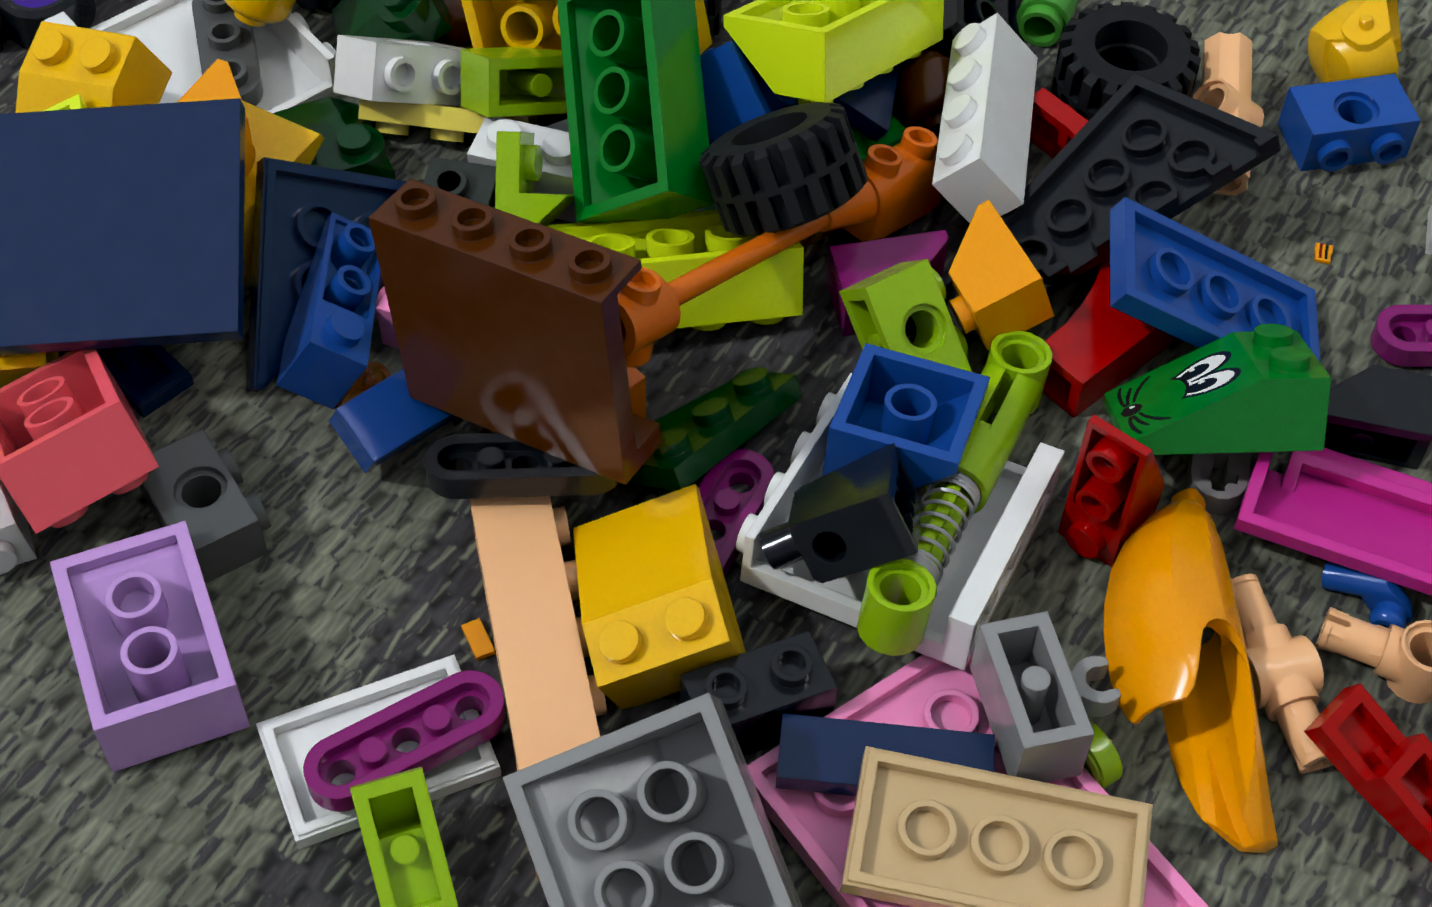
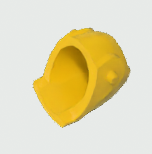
[1308,0,1401,83]

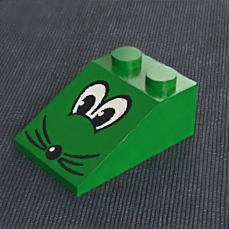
[1104,324,1331,455]

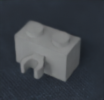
[970,611,1121,782]

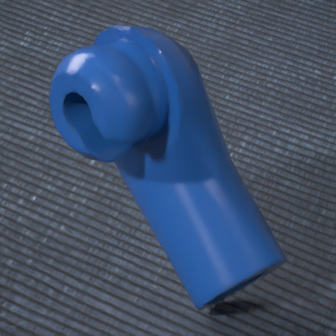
[1322,560,1413,628]

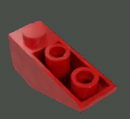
[1058,414,1165,567]

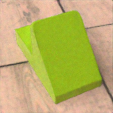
[495,131,575,226]
[350,766,458,907]

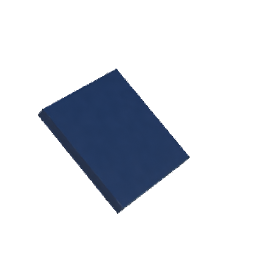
[0,98,245,355]

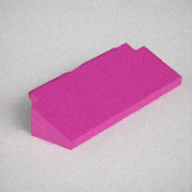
[1234,448,1432,596]

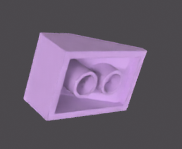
[50,521,250,772]

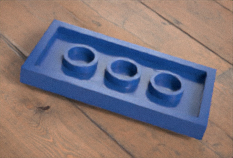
[1110,197,1321,363]

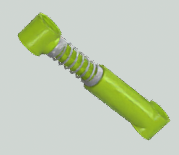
[857,330,1053,656]

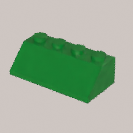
[557,0,715,224]

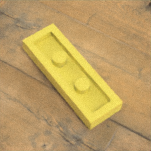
[358,99,538,142]

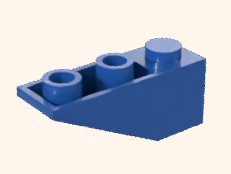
[276,212,381,409]

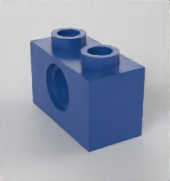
[1277,73,1421,172]

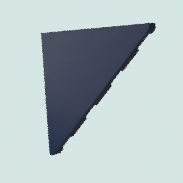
[246,157,407,392]

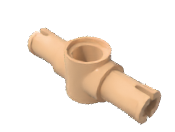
[1231,574,1333,774]
[1315,607,1432,704]

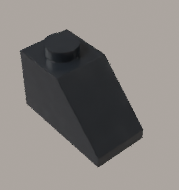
[1324,365,1432,470]

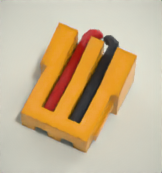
[1314,242,1334,264]

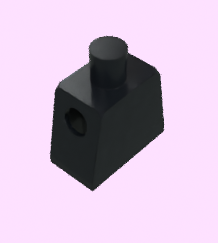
[760,443,922,583]

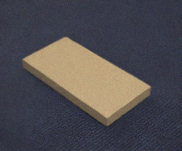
[840,746,1153,907]

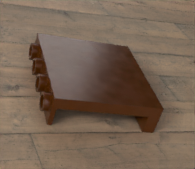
[368,178,662,485]

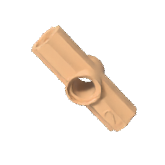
[1192,32,1264,196]

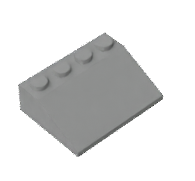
[502,692,802,907]

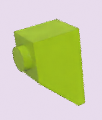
[461,47,567,117]

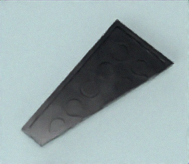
[909,73,1281,345]

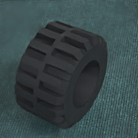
[1050,2,1201,120]
[699,102,868,235]

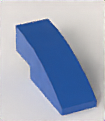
[329,369,457,473]

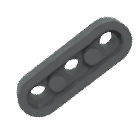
[192,0,263,106]

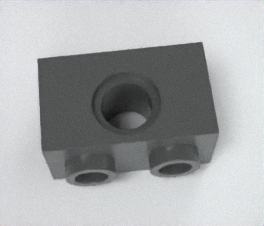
[139,429,271,584]

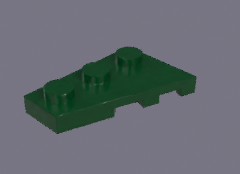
[628,367,803,491]

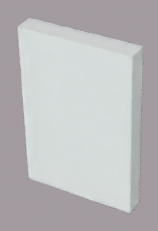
[256,655,501,850]

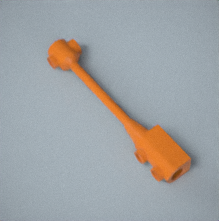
[617,126,942,368]

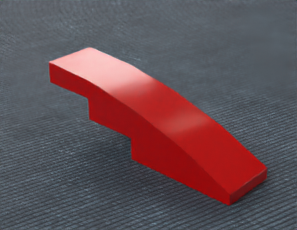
[1304,683,1432,863]

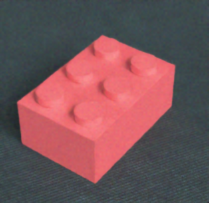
[0,349,160,534]

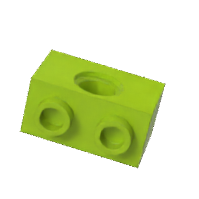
[839,259,972,372]

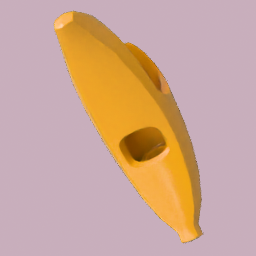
[1103,488,1278,853]

